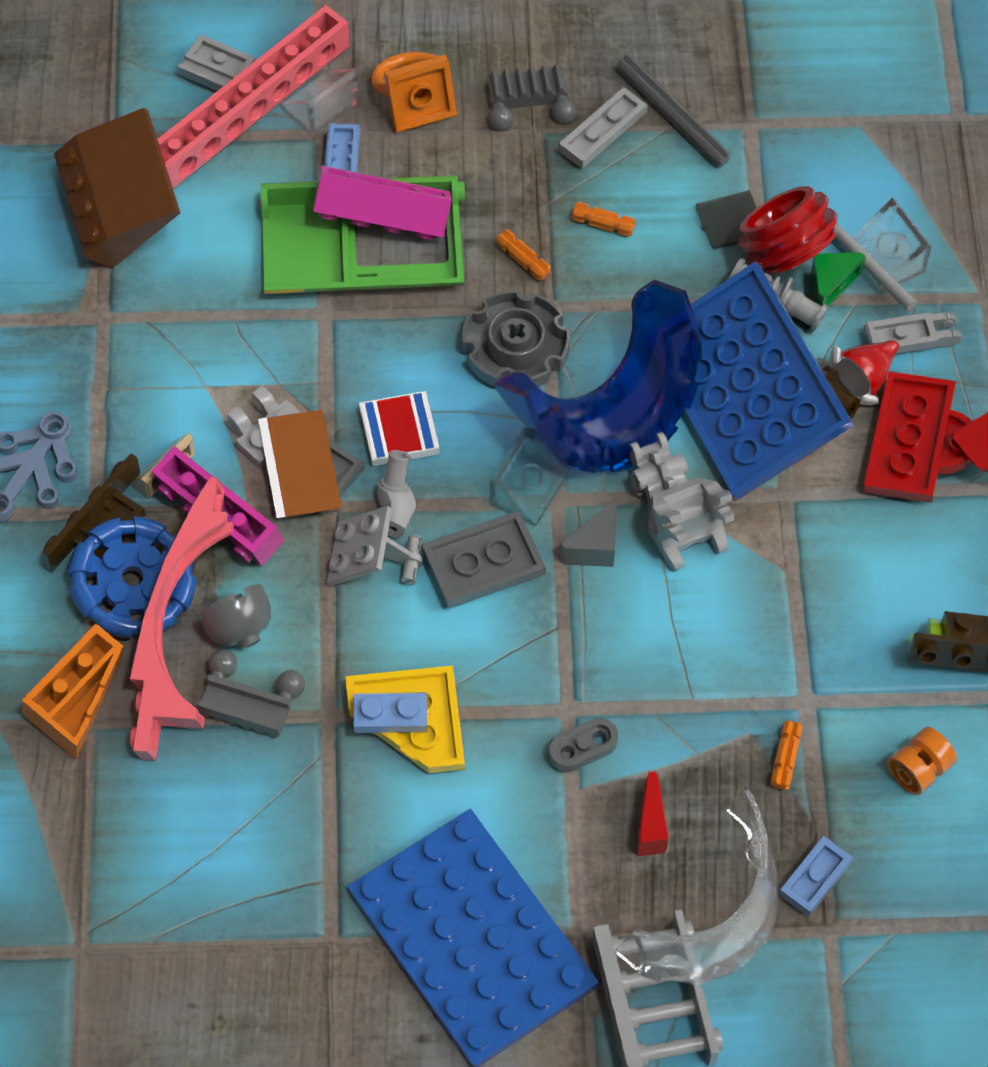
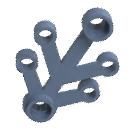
[0,412,78,522]

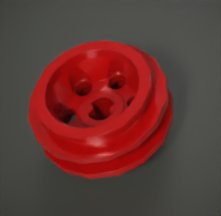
[738,186,838,274]

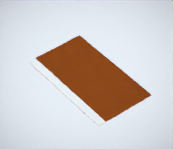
[258,409,342,518]

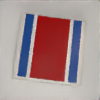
[359,391,440,466]

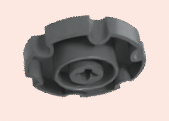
[462,290,570,390]

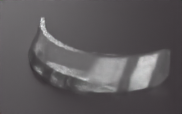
[615,787,779,985]

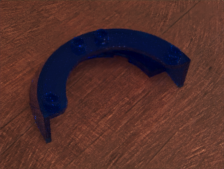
[494,279,702,473]

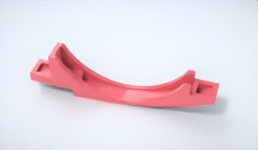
[130,477,234,761]

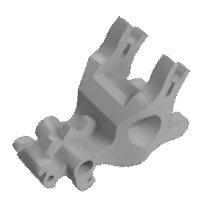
[630,432,735,571]

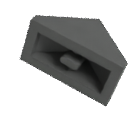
[559,502,616,567]

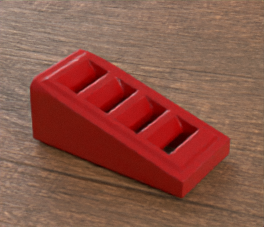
[637,771,669,856]

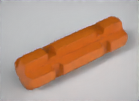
[572,202,636,237]
[496,229,551,281]
[770,720,803,790]

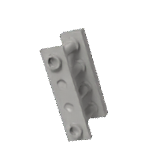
[592,909,723,1067]

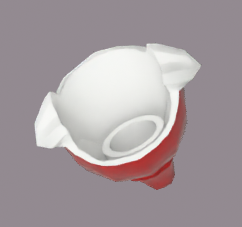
[828,340,900,406]

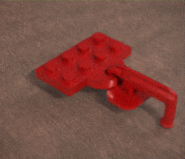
[864,371,988,503]

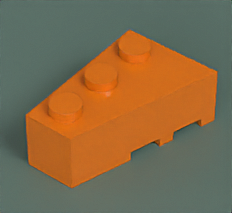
[22,624,123,760]

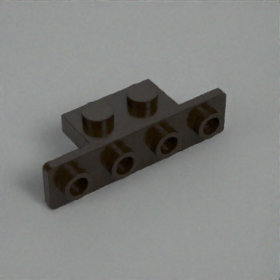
[43,453,146,571]
[906,611,988,672]

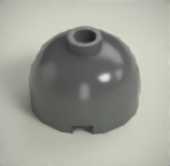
[197,584,271,650]

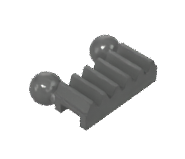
[487,64,577,132]
[196,649,305,739]

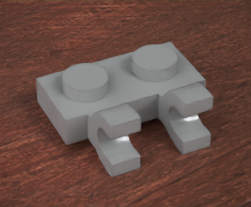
[227,385,301,469]

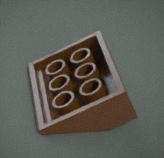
[54,108,181,268]

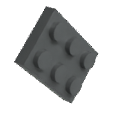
[422,511,546,609]

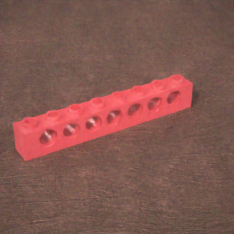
[158,5,349,189]

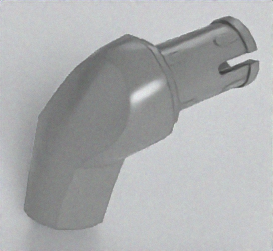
[377,450,416,538]

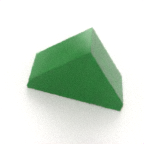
[810,252,866,306]

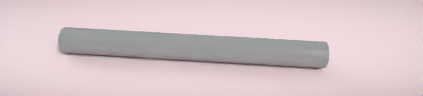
[834,223,917,311]

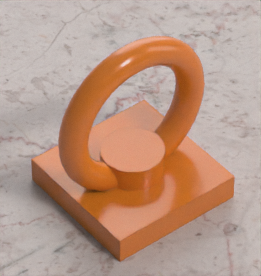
[371,52,457,132]

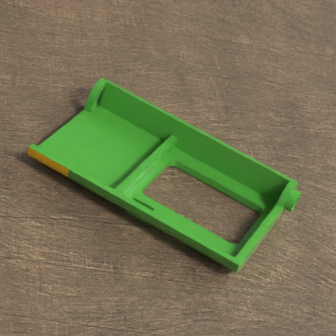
[261,175,465,294]

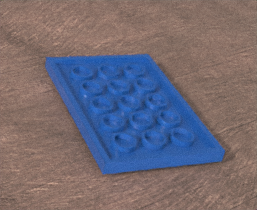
[643,261,854,500]
[347,808,599,1067]

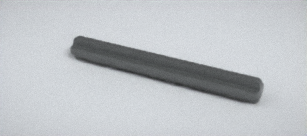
[617,55,730,167]

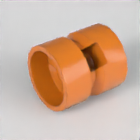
[887,727,957,795]

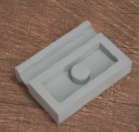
[177,34,256,91]

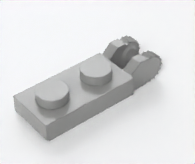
[863,312,962,354]

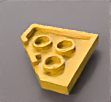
[345,666,465,773]

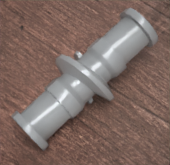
[729,258,829,332]

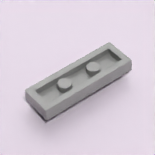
[558,87,647,169]

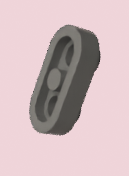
[549,718,618,772]

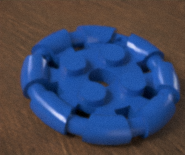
[68,516,197,638]

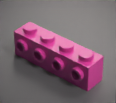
[313,165,452,239]
[151,446,285,566]

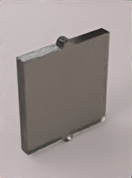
[695,190,757,250]

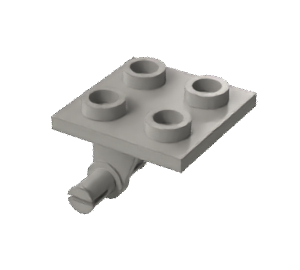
[327,505,423,586]

